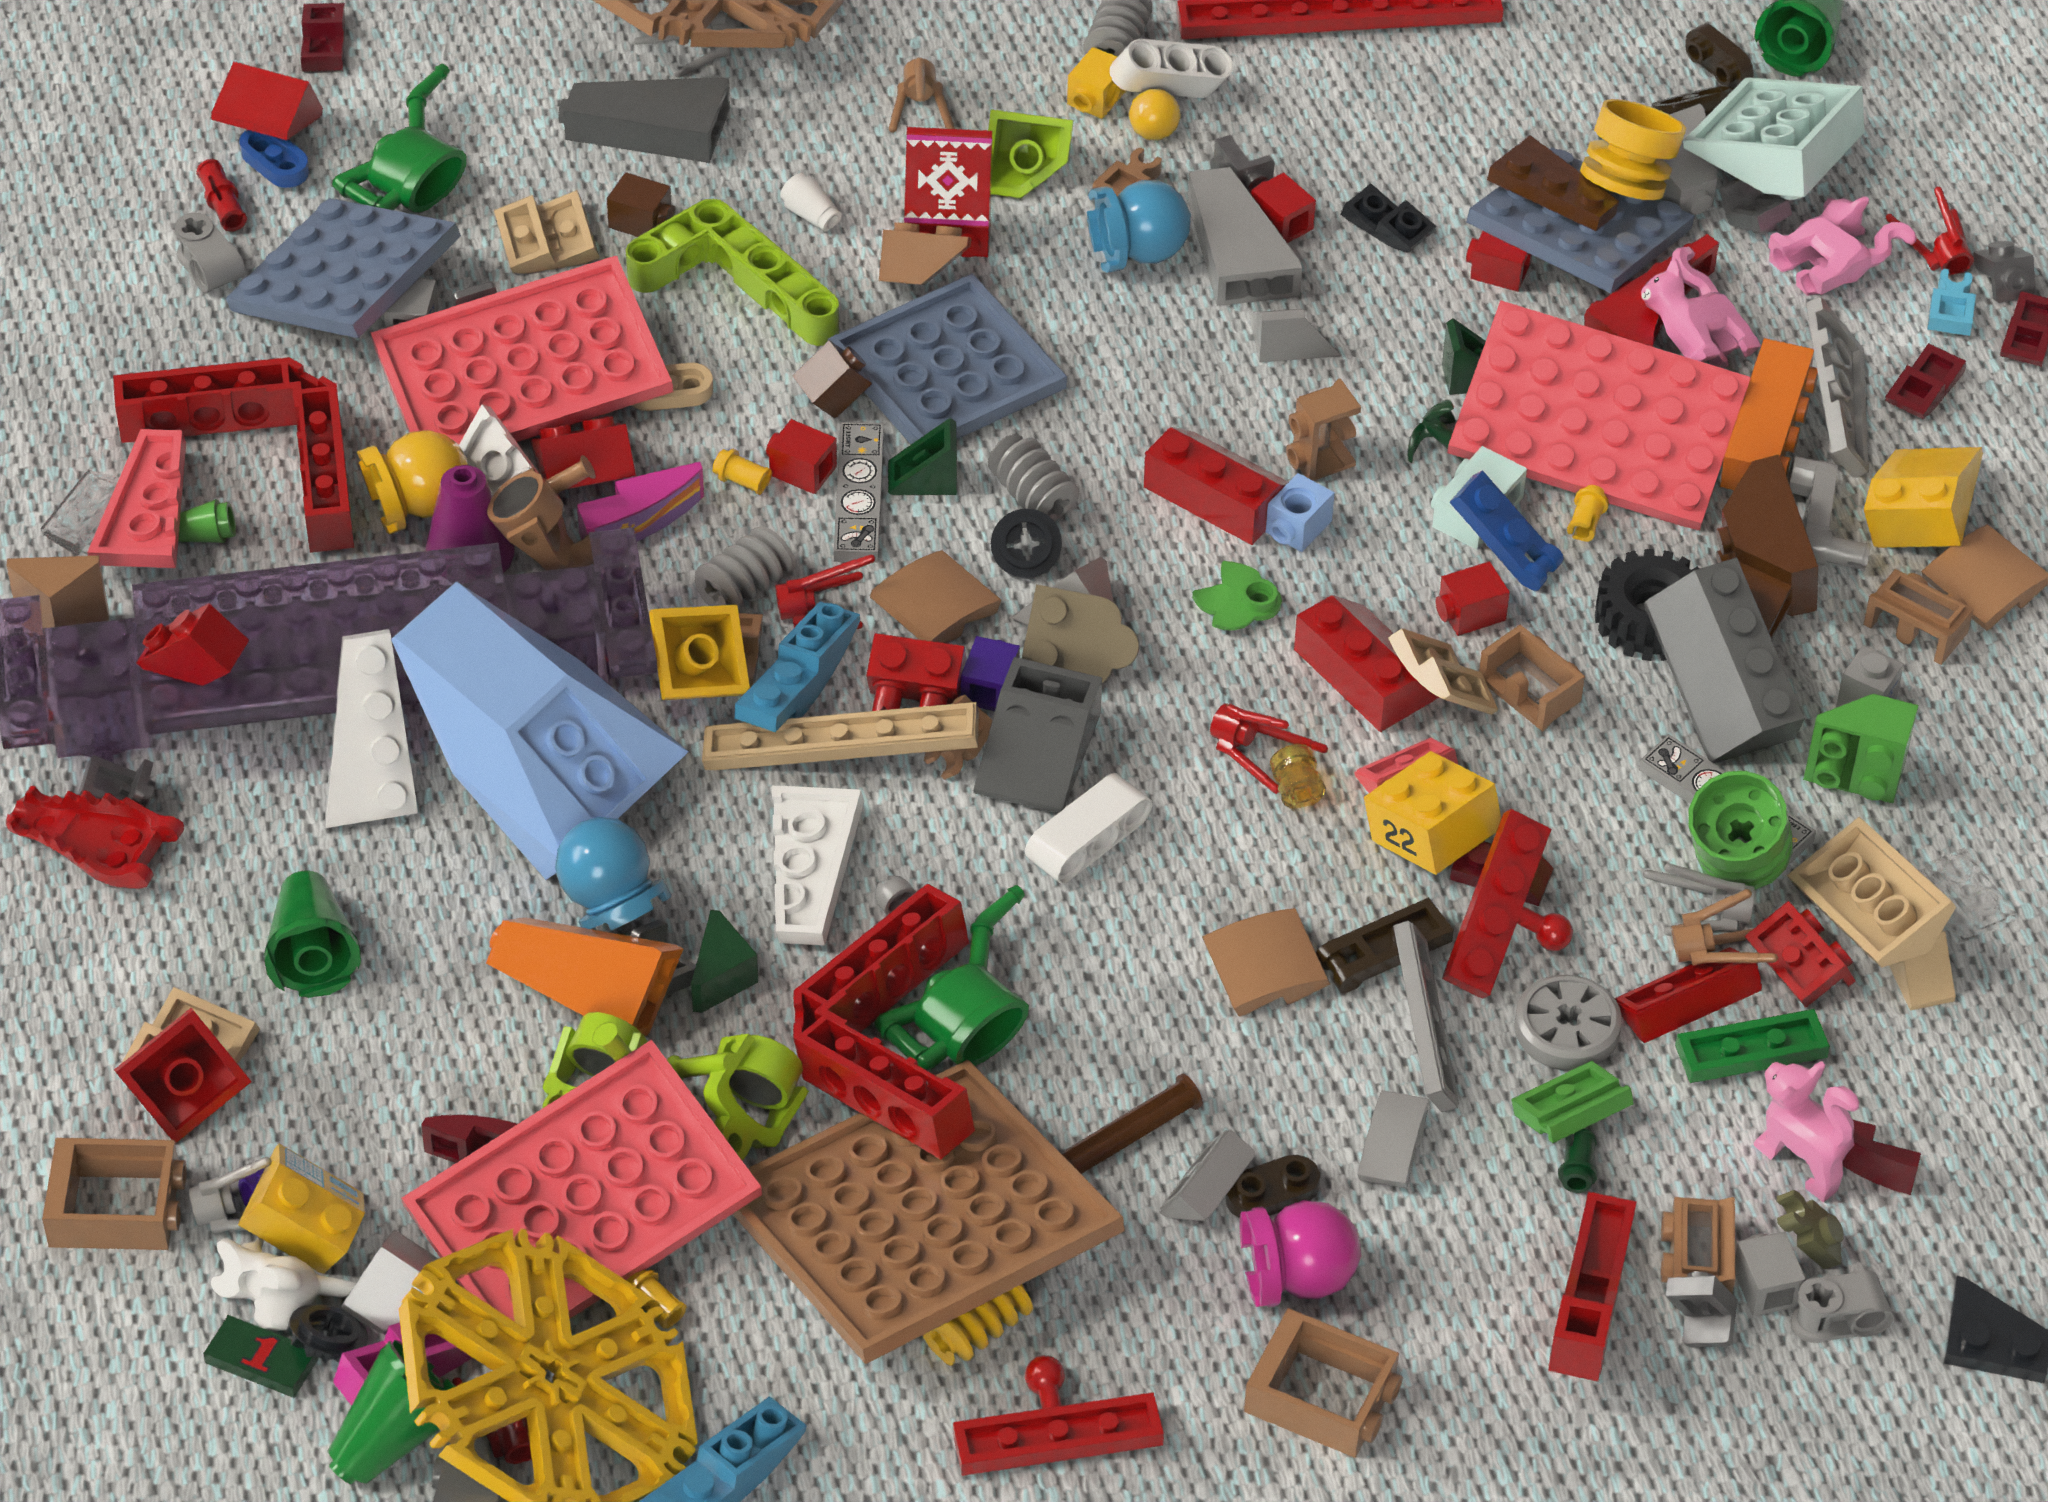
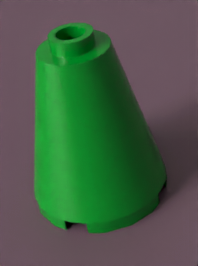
[1754,0,1845,77]
[264,870,361,998]
[328,1340,456,1485]

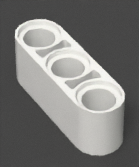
[1110,39,1233,98]
[1025,773,1153,884]

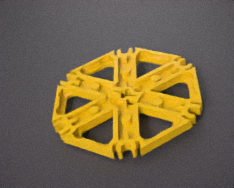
[399,1228,698,1502]

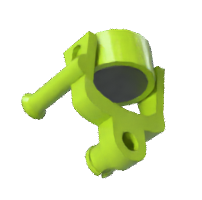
[542,1012,648,1108]
[667,1033,809,1160]

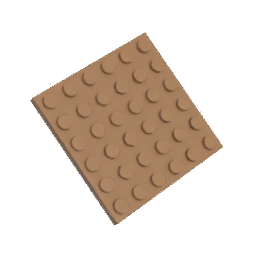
[733,1060,1125,1364]

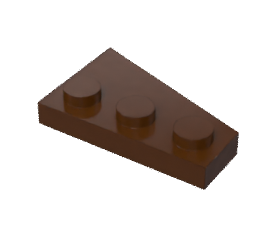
[1487,135,1619,231]

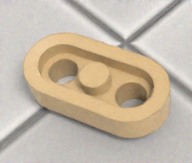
[632,362,713,411]

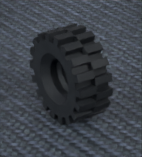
[1595,549,1700,661]

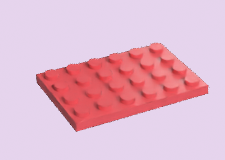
[371,255,673,444]
[1447,300,1751,531]
[401,1040,762,1321]

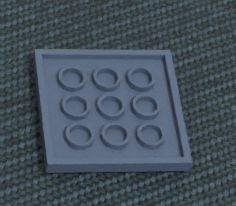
[1466,147,1695,293]
[226,198,461,338]
[828,273,1067,444]

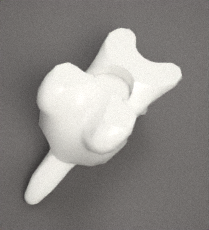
[211,1237,356,1331]

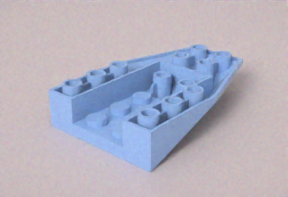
[391,581,688,880]

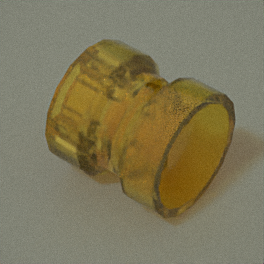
[1270,744,1326,809]

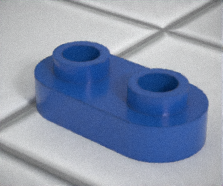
[239,130,309,188]

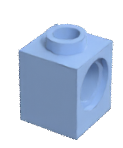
[1266,473,1335,552]

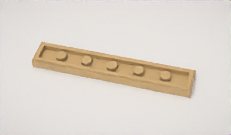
[702,702,979,770]

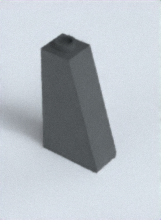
[558,77,730,163]

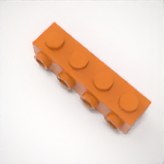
[1720,338,1818,490]

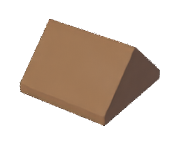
[6,555,110,657]

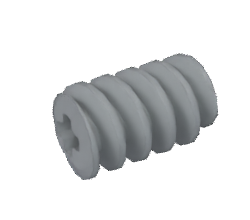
[1083,0,1153,57]
[988,434,1080,522]
[695,526,796,609]

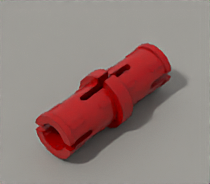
[196,159,247,232]

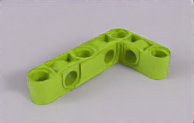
[626,199,839,346]

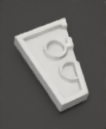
[459,404,565,514]

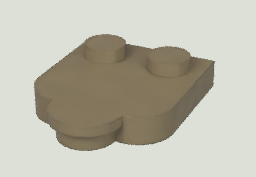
[1022,584,1139,685]

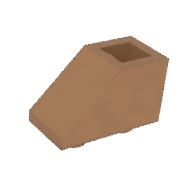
[879,222,971,285]

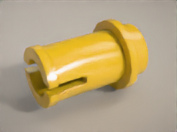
[712,448,772,495]
[1567,485,1609,542]
[627,1270,687,1329]

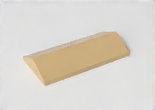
[1787,817,1956,968]

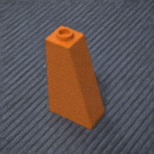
[486,917,683,1036]

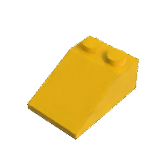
[1864,447,1983,548]

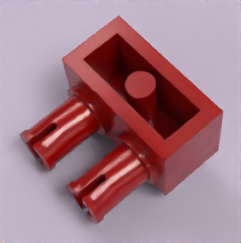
[866,633,967,711]

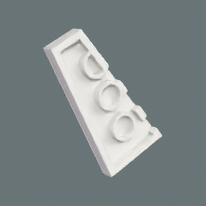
[325,629,418,828]
[772,785,864,946]

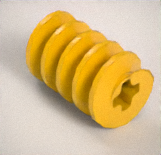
[923,1284,1033,1366]

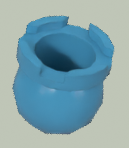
[1087,180,1191,273]
[555,817,672,931]

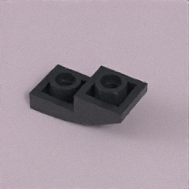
[1340,183,1437,253]

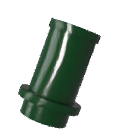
[1558,1129,1597,1193]

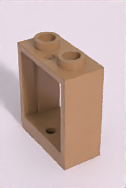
[42,1138,187,1250]
[1244,1308,1403,1458]

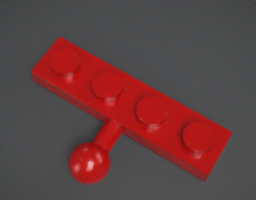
[1442,809,1573,999]
[953,1355,1164,1476]

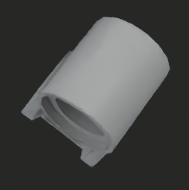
[175,213,245,293]
[1790,1270,1894,1343]

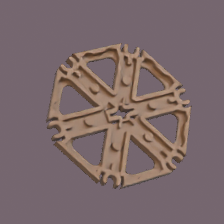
[593,0,843,48]

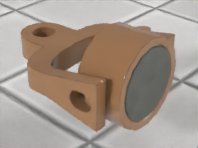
[487,455,604,581]

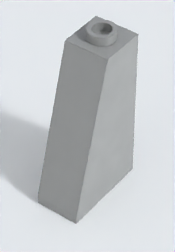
[1187,167,1302,306]

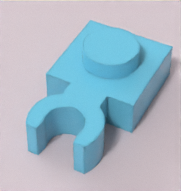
[1927,269,1976,336]

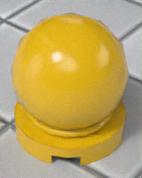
[357,430,468,535]

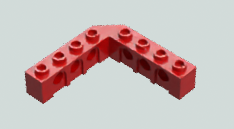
[113,357,354,553]
[793,883,975,1159]

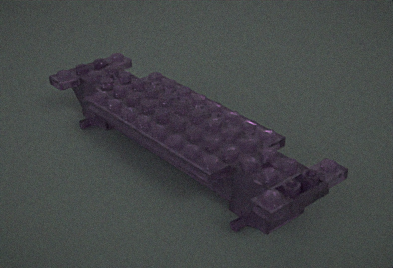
[0,527,657,763]

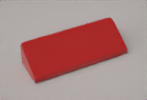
[1615,947,1762,1043]

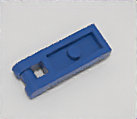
[1449,470,1564,591]

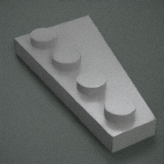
[1806,296,1869,478]

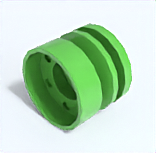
[1688,771,1793,890]

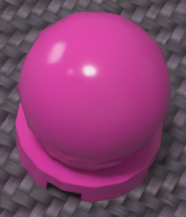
[1239,1200,1361,1308]

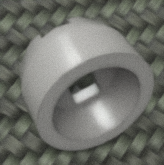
[875,875,916,915]

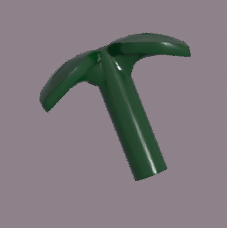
[1407,399,1464,463]

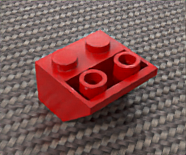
[530,416,636,489]

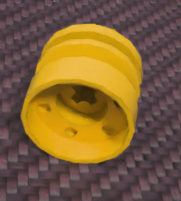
[1580,99,1686,200]

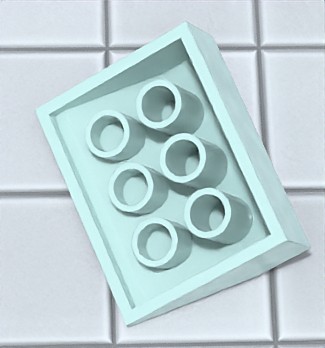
[1683,77,1865,200]

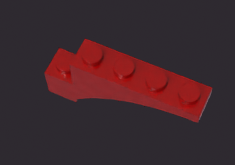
[1584,234,1719,347]
[1548,1191,1637,1382]

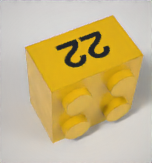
[1364,751,1501,875]

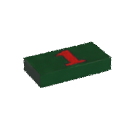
[203,1315,319,1398]

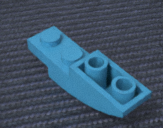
[734,601,860,732]
[639,1396,807,1502]

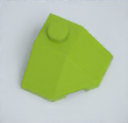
[988,109,1074,198]

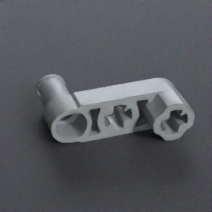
[1787,456,1871,572]

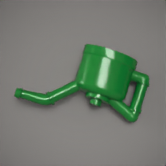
[332,63,467,213]
[874,885,1029,1071]

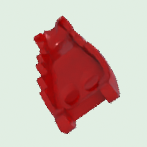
[6,786,184,889]

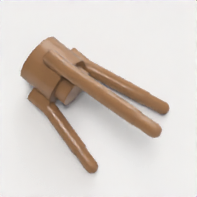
[889,57,955,132]
[1671,889,1778,966]

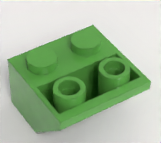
[1803,694,1919,803]

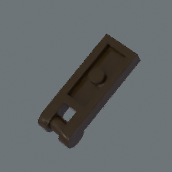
[1316,897,1454,994]

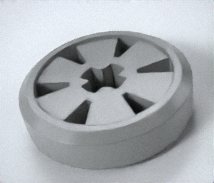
[1514,975,1622,1070]

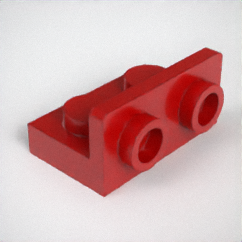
[1744,900,1856,1008]

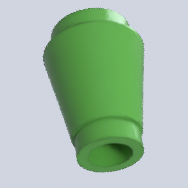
[178,499,236,543]

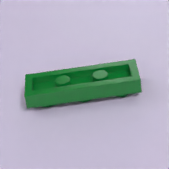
[1675,1009,1830,1083]

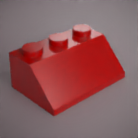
[1143,427,1288,545]
[1294,595,1440,732]

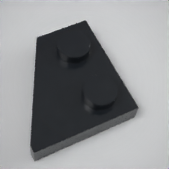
[1944,1276,2048,1383]

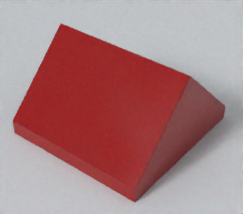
[211,61,323,140]
[114,1008,252,1144]

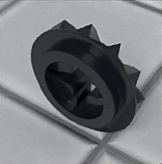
[991,509,1062,580]
[286,1305,368,1364]

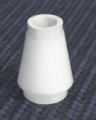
[780,173,842,232]

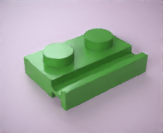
[1511,1061,1634,1143]

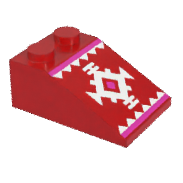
[904,127,992,258]

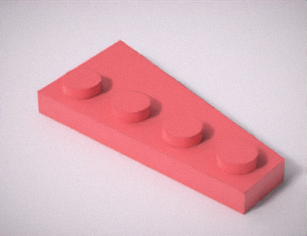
[87,429,186,568]

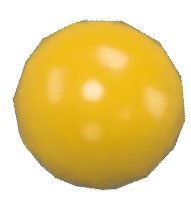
[1128,89,1181,140]

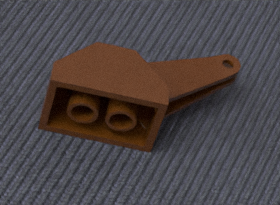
[1716,454,1818,639]

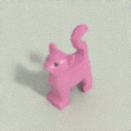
[1768,196,1917,296]
[1641,247,1761,369]
[1754,1061,1860,1203]

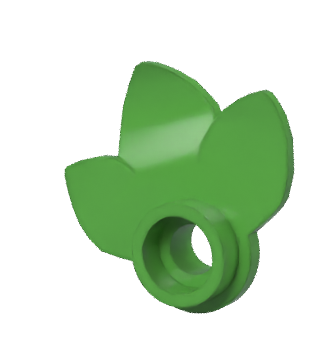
[1192,561,1282,631]

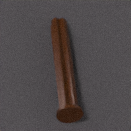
[1061,1074,1203,1174]

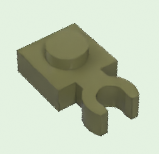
[1777,1190,1844,1269]

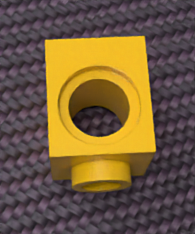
[1067,47,1126,119]

